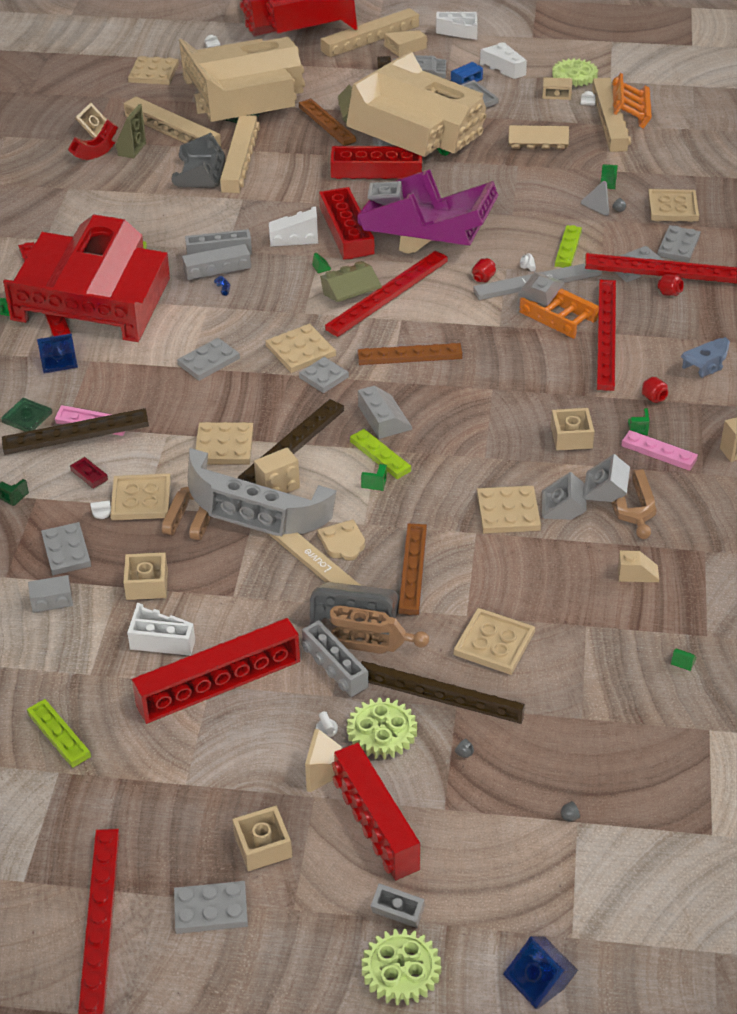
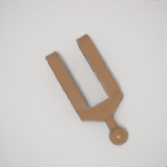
[611,469,657,539]
[162,487,212,540]
[330,606,429,654]

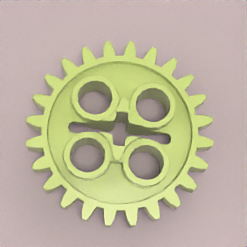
[552,58,598,87]
[347,698,417,759]
[361,929,441,1005]

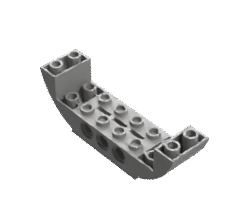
[187,448,337,537]

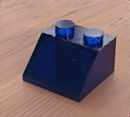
[37,333,78,374]
[503,936,578,1009]

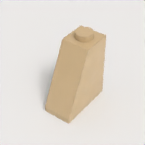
[384,30,427,57]

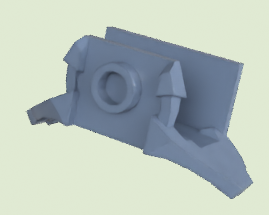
[681,337,730,378]

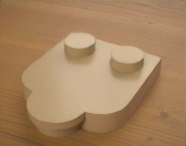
[317,519,365,561]

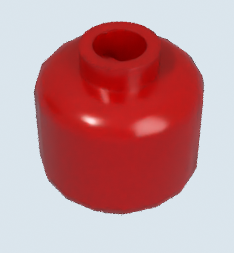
[472,258,496,283]
[658,274,684,296]
[642,377,668,403]

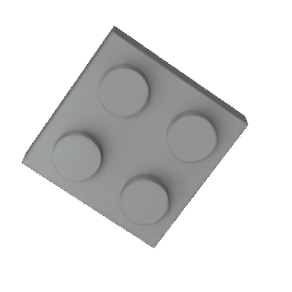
[299,357,349,393]

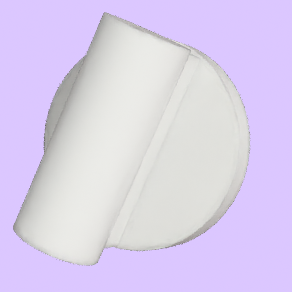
[204,35,220,48]
[580,91,596,106]
[520,253,536,272]
[91,500,111,519]
[316,711,338,737]

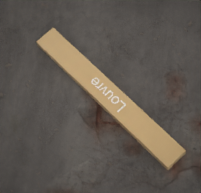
[267,532,361,586]

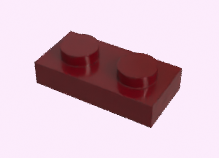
[70,457,108,489]

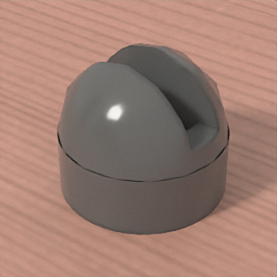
[612,198,626,212]
[454,738,474,758]
[561,801,580,822]

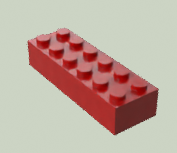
[330,146,422,179]
[319,187,375,260]
[332,743,421,881]

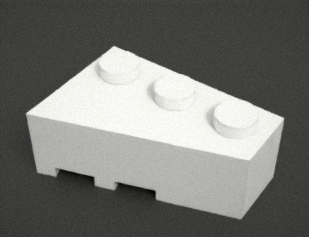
[436,12,477,40]
[480,43,527,79]
[269,206,318,246]
[127,602,195,656]

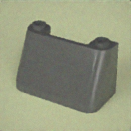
[171,133,225,188]
[310,582,399,635]

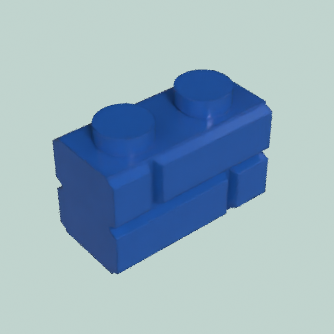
[451,62,483,85]

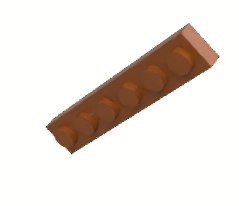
[299,99,356,146]
[358,343,462,365]
[399,523,427,615]

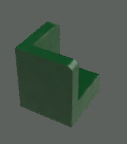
[0,479,29,506]

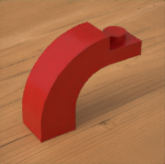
[68,119,119,160]

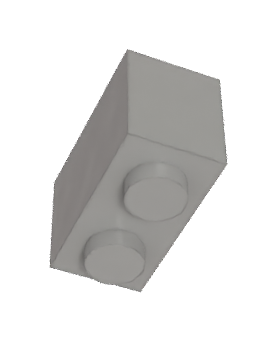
[28,575,73,613]
[371,884,425,928]

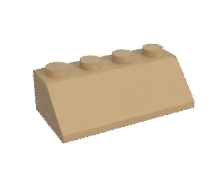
[508,125,569,150]

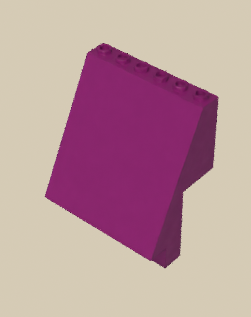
[357,169,499,246]

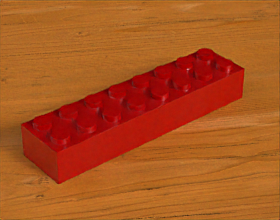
[132,617,300,724]

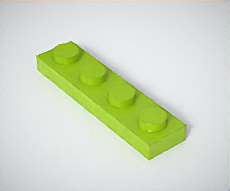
[555,225,582,268]
[350,429,411,479]
[26,699,91,768]

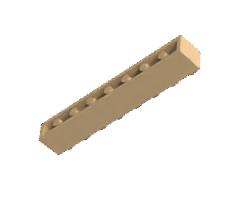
[321,8,419,58]
[592,78,631,152]
[124,97,221,147]
[220,115,260,193]

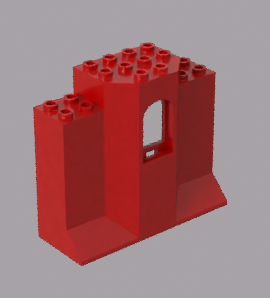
[240,0,358,36]
[3,214,170,343]

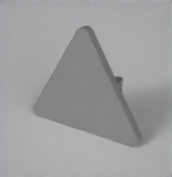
[581,181,609,216]

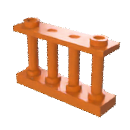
[612,73,652,129]
[519,288,599,339]

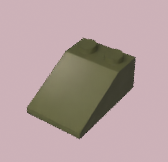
[116,104,146,158]

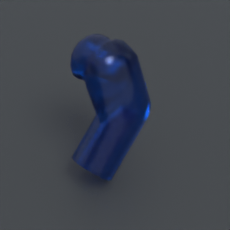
[214,276,231,296]

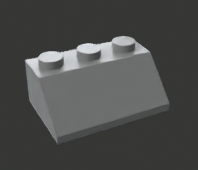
[358,386,412,439]

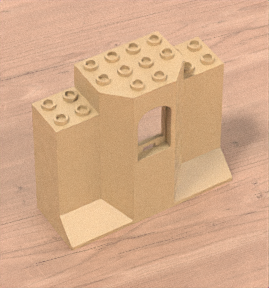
[179,37,305,122]
[346,51,486,157]

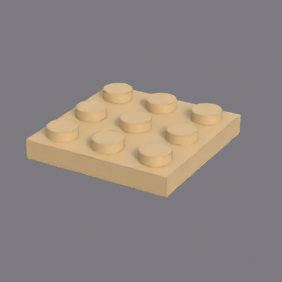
[128,56,179,85]
[648,189,699,222]
[265,324,336,373]
[195,422,254,465]
[110,473,171,520]
[477,486,541,534]
[454,608,535,675]

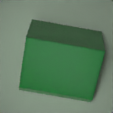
[312,252,331,273]
[671,648,697,671]

